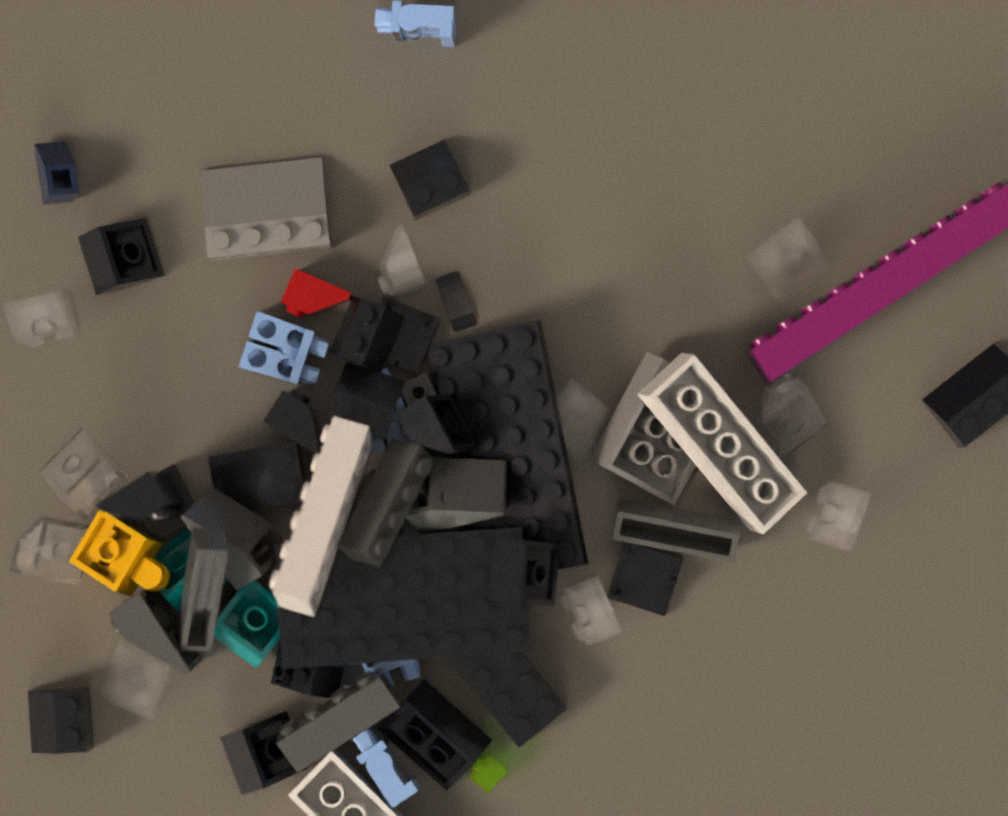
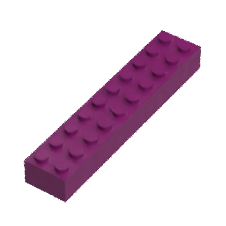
[746,182,1008,384]

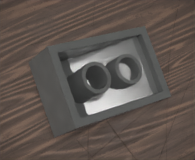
[109,589,203,675]

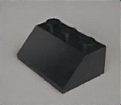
[921,344,1008,448]
[96,471,183,521]
[378,679,492,790]

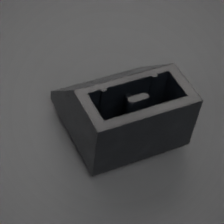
[271,644,345,698]

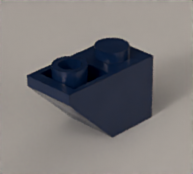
[34,141,79,204]

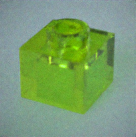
[469,752,508,794]

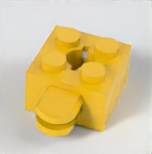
[69,510,170,596]

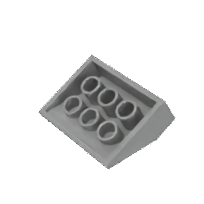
[201,157,332,261]
[589,352,732,506]

